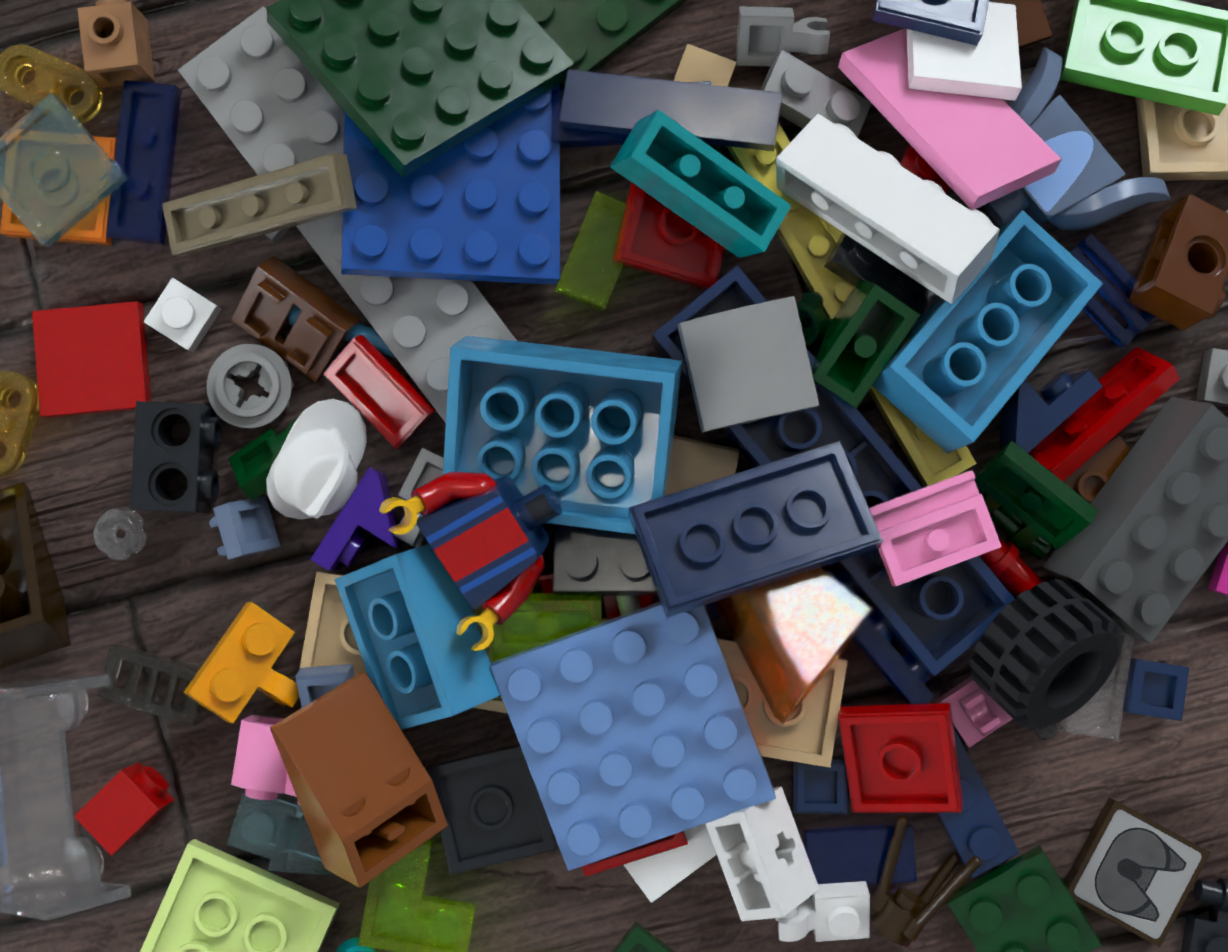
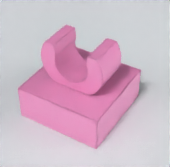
[935,676,1013,748]

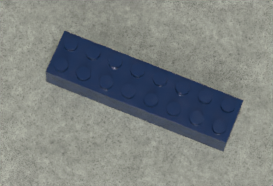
[651,265,1014,676]

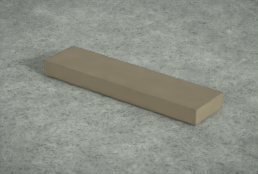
[162,153,357,256]

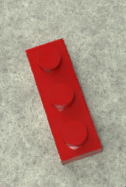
[1028,346,1180,482]

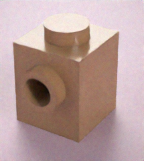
[77,0,155,88]

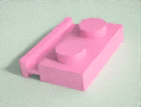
[869,470,1002,586]

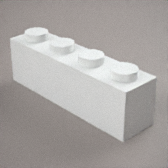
[776,114,1000,304]

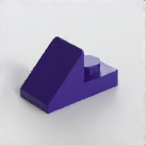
[310,467,402,571]

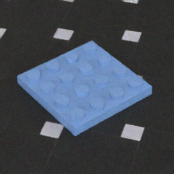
[490,601,776,871]

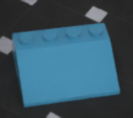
[443,335,682,534]

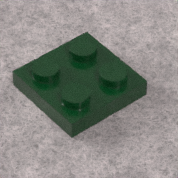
[947,845,1102,952]

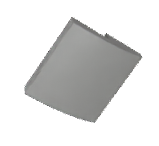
[677,296,819,433]

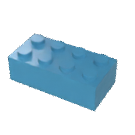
[872,210,1103,453]

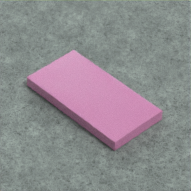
[838,28,1061,210]

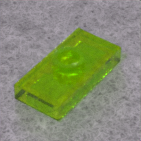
[554,191,626,312]

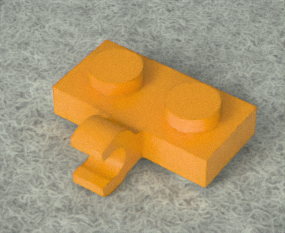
[183,602,299,723]

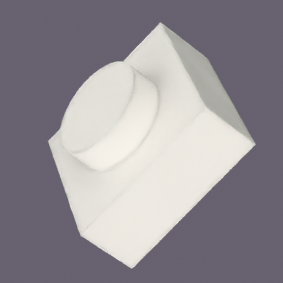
[144,277,222,353]

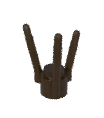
[870,816,981,947]

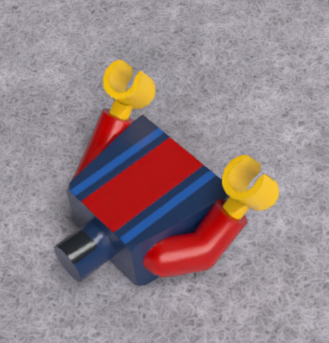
[379,472,562,651]

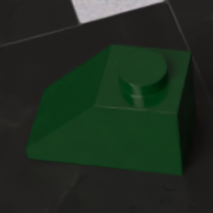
[812,279,920,408]

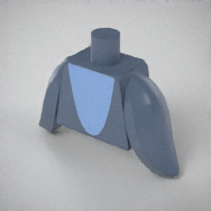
[983,47,1170,230]

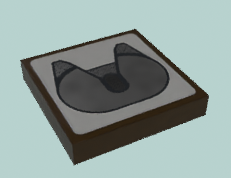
[1064,797,1210,948]

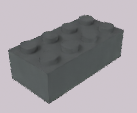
[1043,397,1228,644]

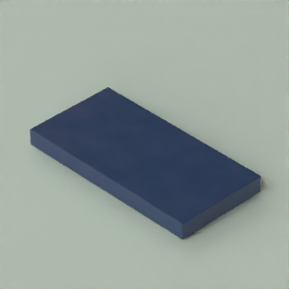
[628,441,883,617]

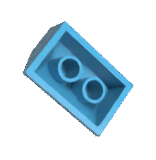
[335,544,501,730]

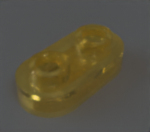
[0,45,103,124]
[0,371,39,476]

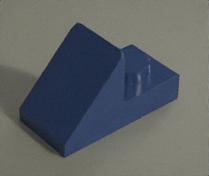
[999,370,1103,453]

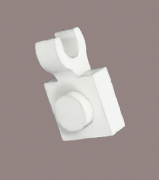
[775,881,870,942]

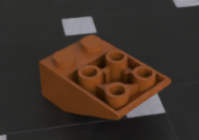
[270,672,448,888]

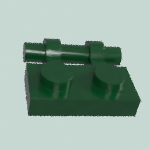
[974,441,1098,560]

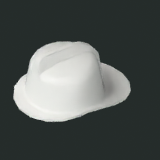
[266,399,367,520]

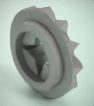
[207,344,294,429]

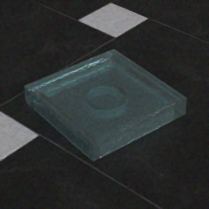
[0,93,128,247]

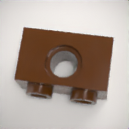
[1128,194,1228,331]

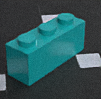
[610,109,792,258]

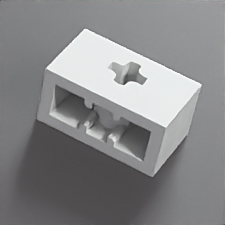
[705,787,819,921]

